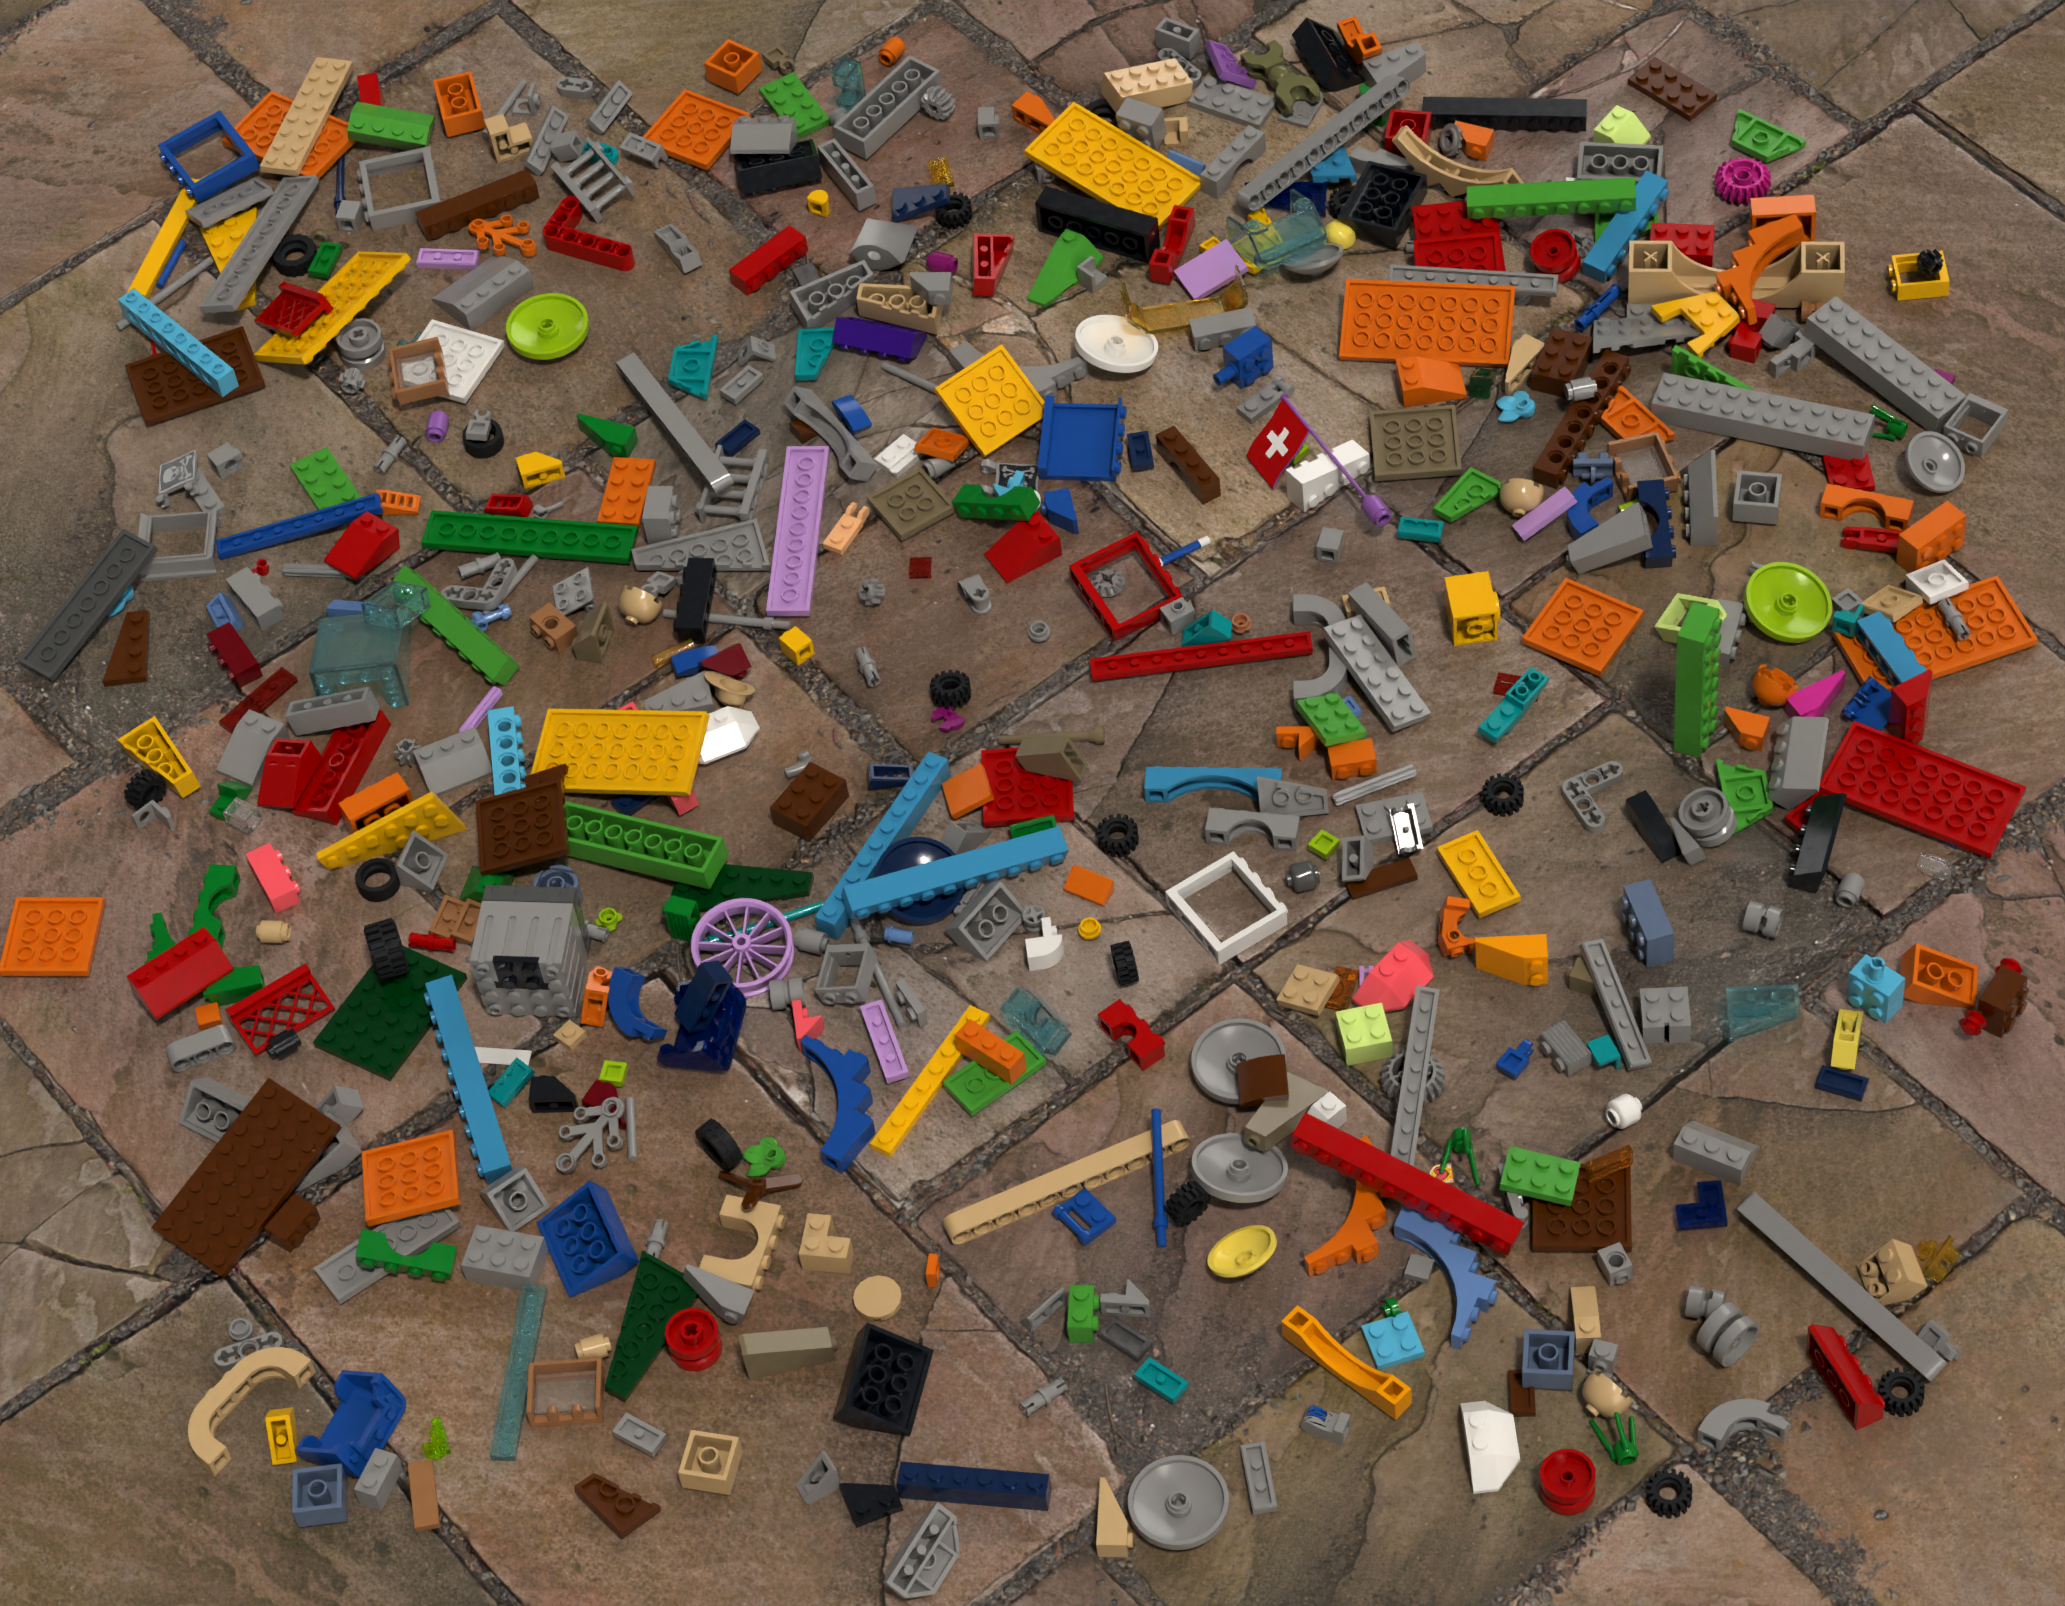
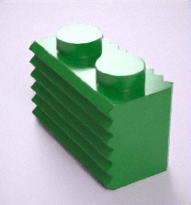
[662,895,701,943]

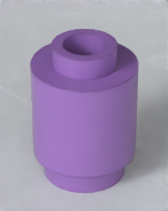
[425,410,449,443]

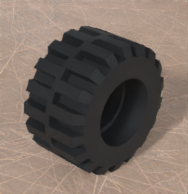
[364,918,409,981]

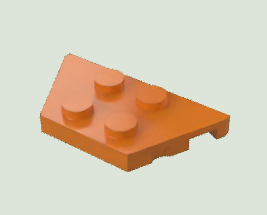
[1601,385,1675,442]

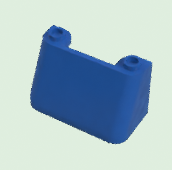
[295,1370,406,1478]

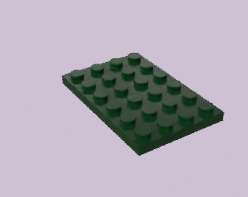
[313,946,467,1081]

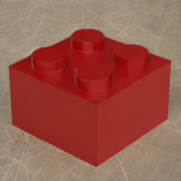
[1385,109,1432,157]

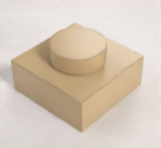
[553,1020,587,1051]

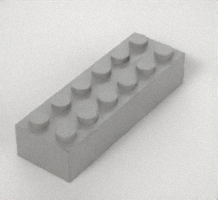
[833,55,943,160]

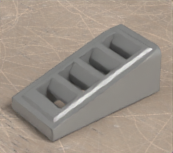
[1670,817,1706,865]

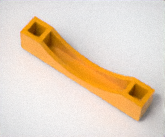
[1281,1305,1412,1420]

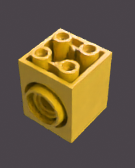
[1444,571,1501,646]

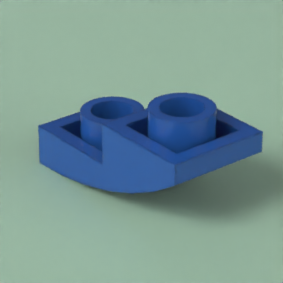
[832,394,872,435]
[670,645,718,676]

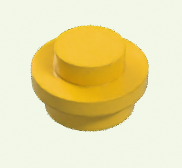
[1078,917,1101,940]

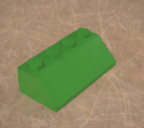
[347,102,435,150]

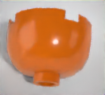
[1752,664,1799,707]

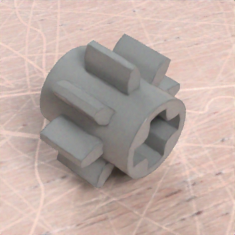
[338,368,365,394]
[858,578,885,605]
[393,739,421,766]

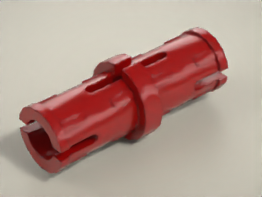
[408,932,456,952]

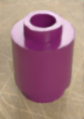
[926,251,958,274]

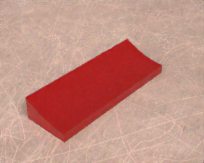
[291,710,391,826]

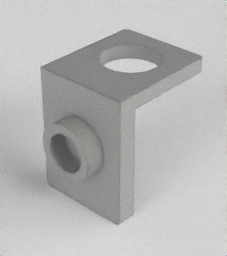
[512,83,541,116]
[737,336,776,367]
[132,800,175,831]

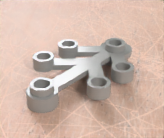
[556,1097,625,1174]

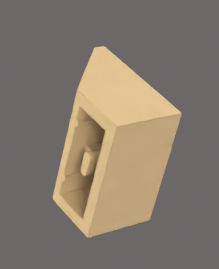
[1857,1239,1927,1306]

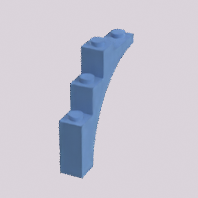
[1394,1206,1499,1350]

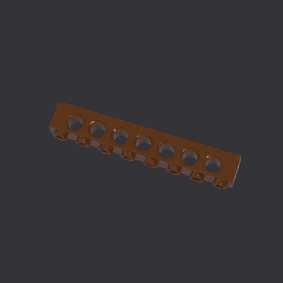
[1533,349,1631,489]

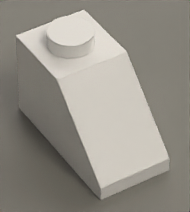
[1307,1091,1347,1128]

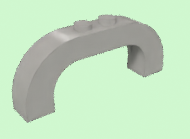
[1293,594,1348,712]

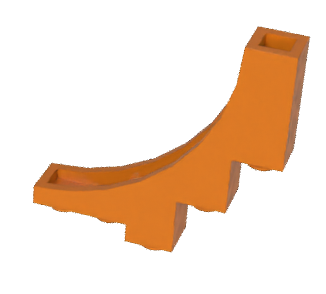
[1714,214,1805,325]
[1304,1135,1387,1277]

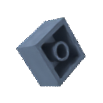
[1522,1329,1575,1390]
[292,1463,348,1527]

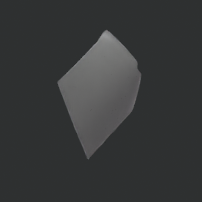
[849,218,919,271]

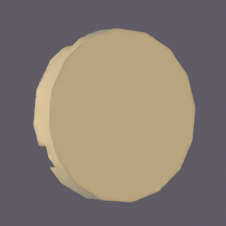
[853,1275,902,1321]

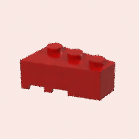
[972,233,1015,297]

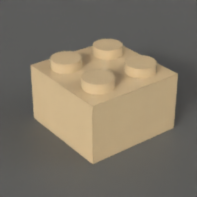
[678,1430,743,1495]

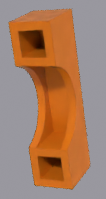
[1820,484,1914,531]

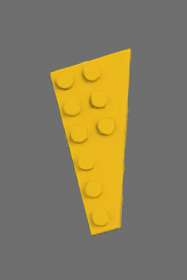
[200,207,258,311]
[316,791,466,870]

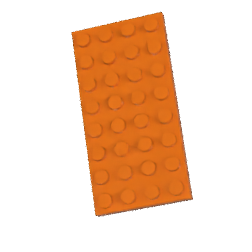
[1339,279,1515,368]
[1833,575,2038,692]

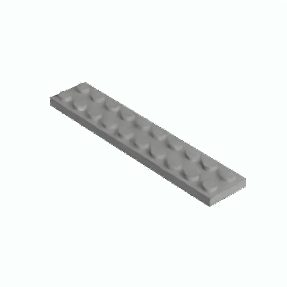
[199,175,319,313]

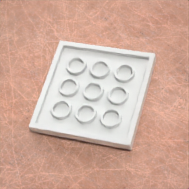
[402,319,505,404]

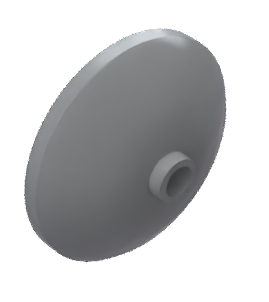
[1282,243,1344,277]
[1905,431,1965,493]

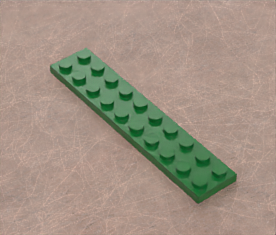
[421,510,639,564]

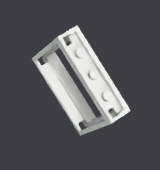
[1165,851,1288,965]

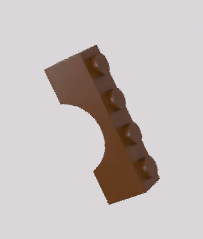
[1156,426,1221,505]

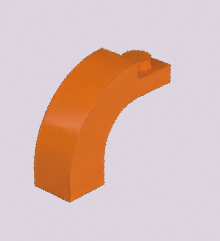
[1337,16,1382,65]

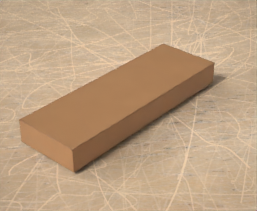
[408,1459,441,1532]

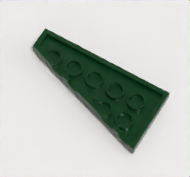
[671,864,814,912]

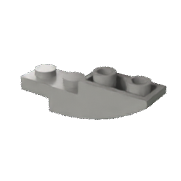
[1769,327,1820,379]

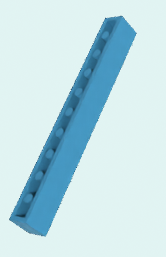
[815,751,951,941]
[841,826,1069,919]
[424,975,512,1185]

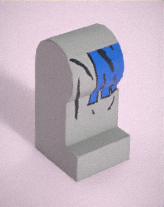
[1300,1406,1351,1446]

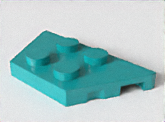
[668,334,719,400]

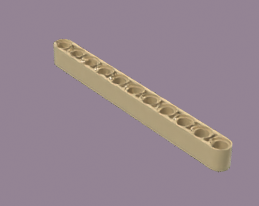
[942,1120,1191,1245]

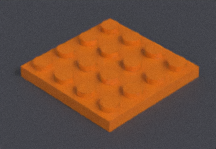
[643,89,751,171]
[1522,578,1644,677]
[0,897,106,976]
[362,1129,461,1227]

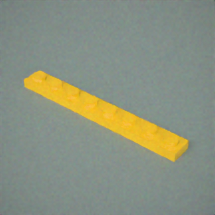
[870,1005,990,1158]

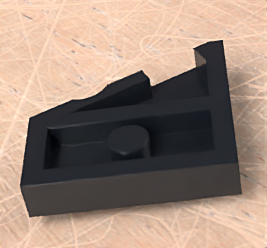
[839,1483,903,1528]

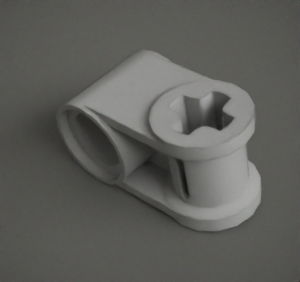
[957,573,992,615]

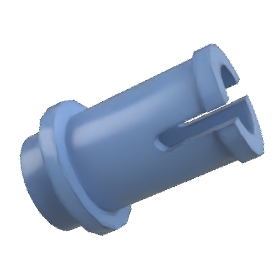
[884,925,914,945]

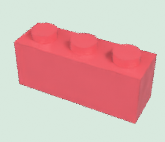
[245,843,301,914]

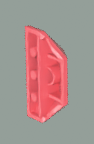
[1352,940,1434,1012]

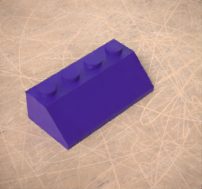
[832,317,928,361]

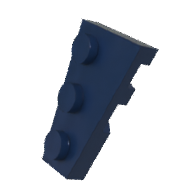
[892,183,950,223]

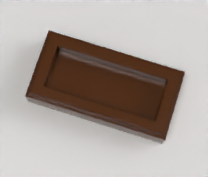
[1508,1370,1536,1417]

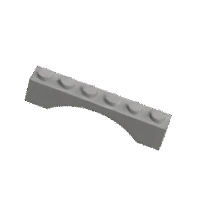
[783,386,878,482]

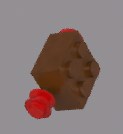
[1959,958,2029,1038]

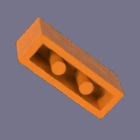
[955,1019,1027,1085]

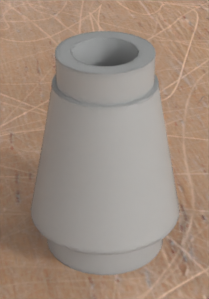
[921,458,955,480]

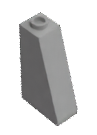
[1566,502,1653,574]
[1348,582,1416,668]

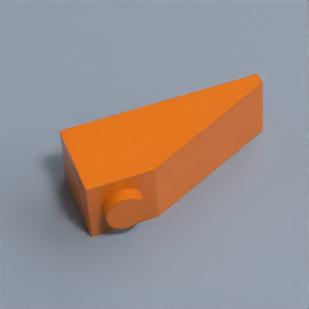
[1011,91,1055,134]

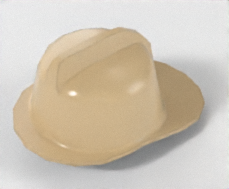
[704,671,755,709]

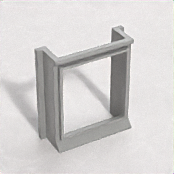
[138,508,222,581]

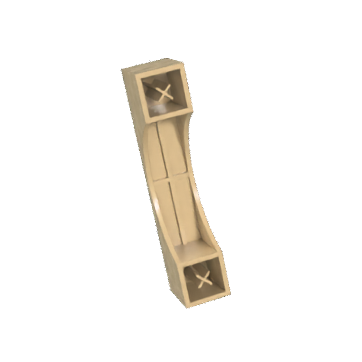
[1628,241,1845,308]

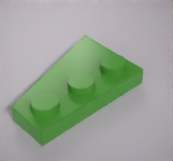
[1433,467,1501,523]

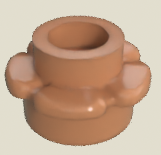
[1232,613,1252,634]

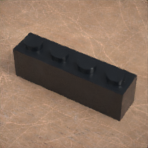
[673,558,717,641]

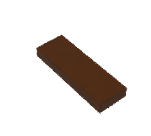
[1345,858,1418,900]

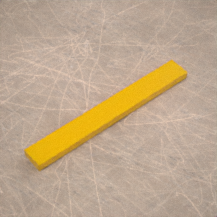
[127,178,199,299]

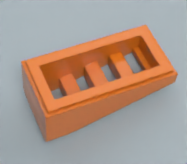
[376,490,421,515]

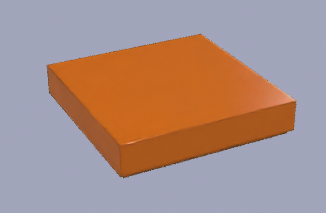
[915,427,971,462]
[941,763,994,820]

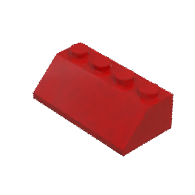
[127,927,234,1020]
[1806,1324,1885,1430]

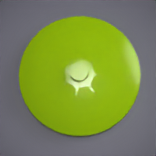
[506,293,589,360]
[1744,562,1832,643]

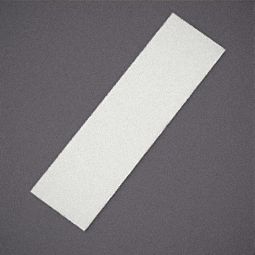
[475,1047,532,1065]

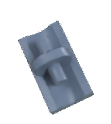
[1573,452,1613,485]

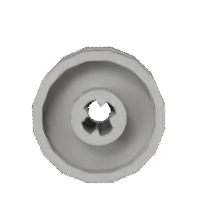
[336,318,386,371]
[1679,787,1737,847]
[1696,1302,1760,1367]

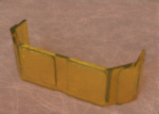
[1120,265,1248,334]

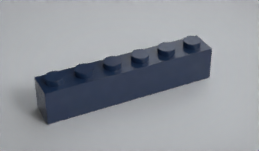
[897,1462,1052,1511]

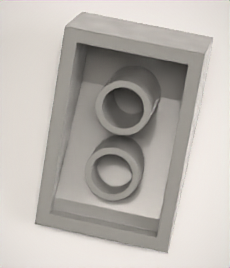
[216,709,290,787]
[294,1111,362,1192]

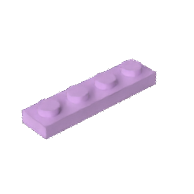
[860,999,909,1084]

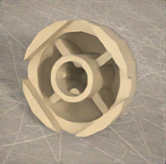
[1500,478,1544,518]
[618,585,663,625]
[1582,1369,1633,1418]

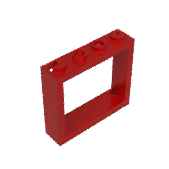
[1069,532,1183,642]

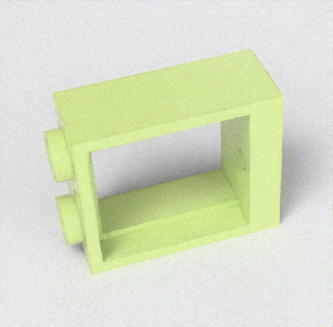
[1654,593,1727,643]

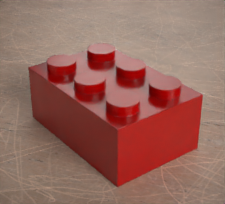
[1650,223,1715,267]

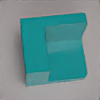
[1832,604,1864,638]
[1587,1034,1621,1070]

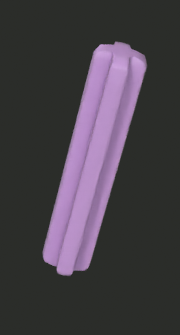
[458,686,503,733]

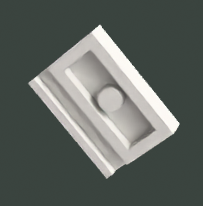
[874,434,926,479]

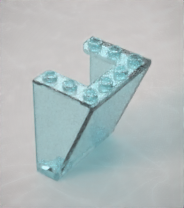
[309,609,411,707]

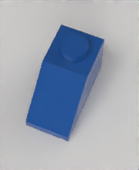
[1041,488,1079,534]

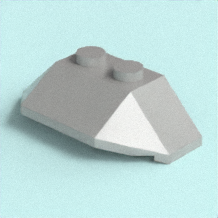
[884,1502,960,1599]

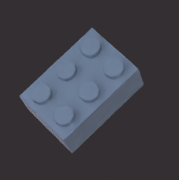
[1620,879,1674,968]

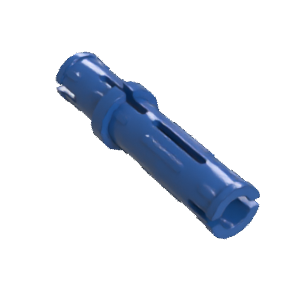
[1574,284,1622,331]

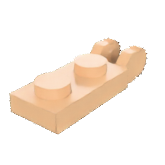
[822,502,870,555]

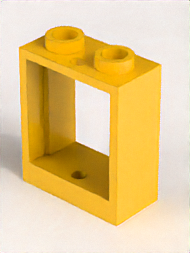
[1887,251,1950,301]

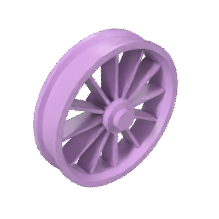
[691,898,795,998]

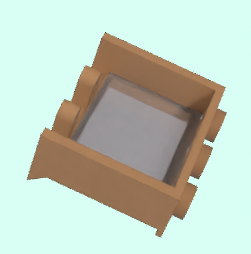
[387,337,450,407]
[1607,431,1681,503]
[526,1357,605,1428]

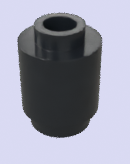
[265,1028,302,1060]

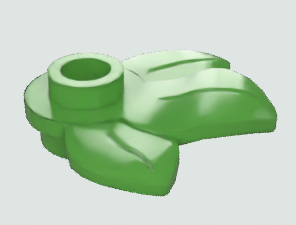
[742,1137,786,1178]

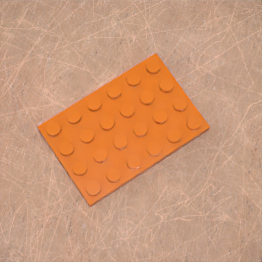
[221,91,356,179]

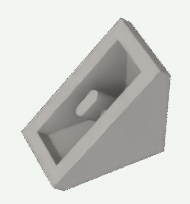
[795,1451,840,1504]

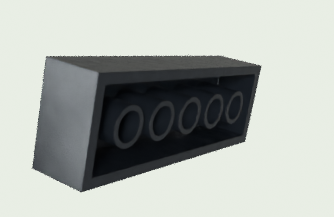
[1035,186,1160,263]

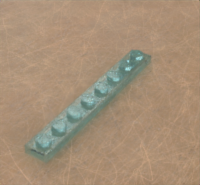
[490,1285,547,1461]

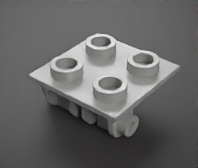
[553,567,596,616]

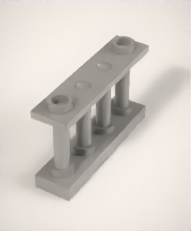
[550,137,636,224]
[696,445,770,523]

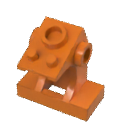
[1438,896,1475,957]
[580,965,613,1027]

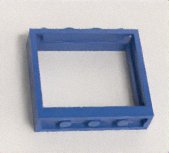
[158,110,260,203]

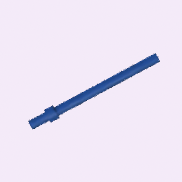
[1151,1108,1168,1248]

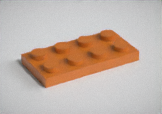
[597,457,656,529]

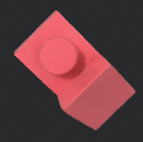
[792,999,825,1052]

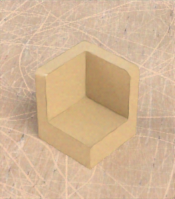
[1164,117,1189,147]

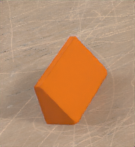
[1063,865,1115,907]

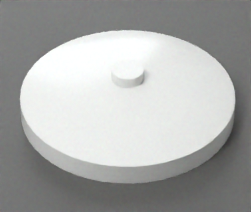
[1074,315,1158,373]

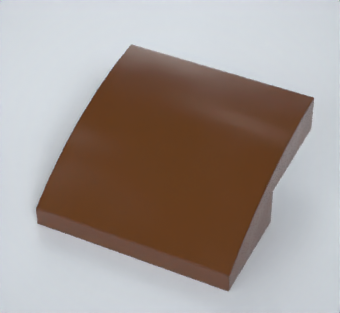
[1237,1054,1289,1107]

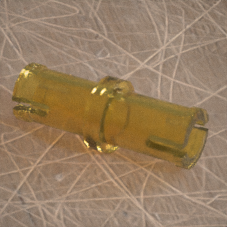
[651,638,695,668]

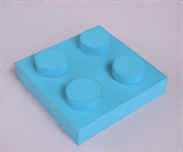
[1361,1311,1425,1371]

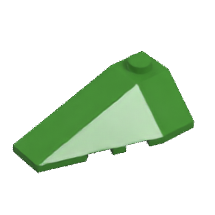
[1027,229,1104,307]

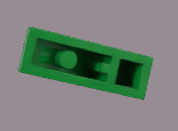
[576,413,638,458]

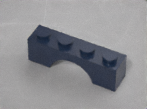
[1636,479,1676,569]

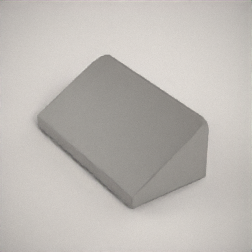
[1020,1287,1066,1333]

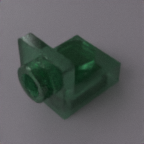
[1469,367,1497,399]

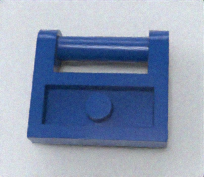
[1052,1187,1117,1245]

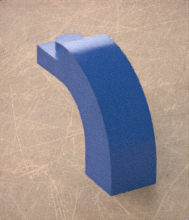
[1567,477,1613,541]
[608,966,667,1040]

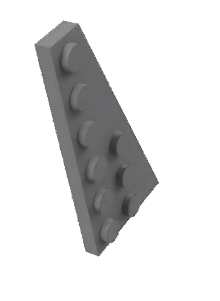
[1593,318,1702,353]
[631,518,771,571]

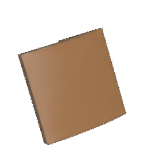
[428,895,481,944]

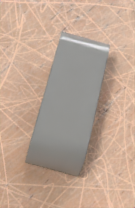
[165,1025,236,1072]

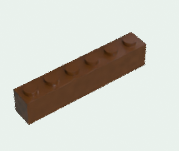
[415,169,540,242]

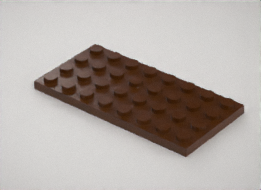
[151,1078,342,1279]

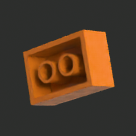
[433,71,486,137]
[1749,195,1816,242]
[1896,500,1967,573]
[338,772,413,835]

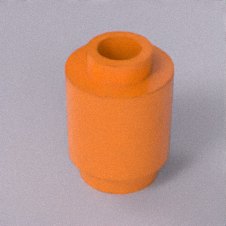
[878,37,906,66]

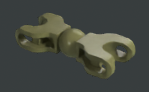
[1240,40,1321,115]

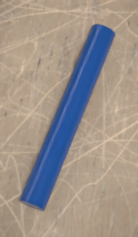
[155,240,187,289]

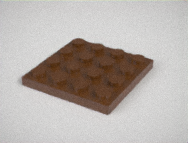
[475,778,569,876]
[1533,1164,1632,1252]

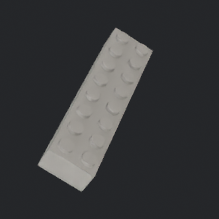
[1803,296,1966,432]

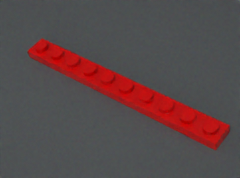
[1090,631,1313,681]

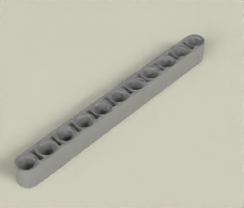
[1236,74,1411,211]
[615,352,734,494]
[1736,1190,1948,1382]

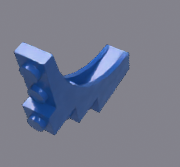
[801,1035,876,1174]

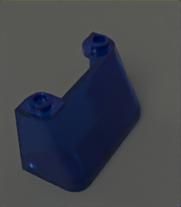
[657,980,747,1073]

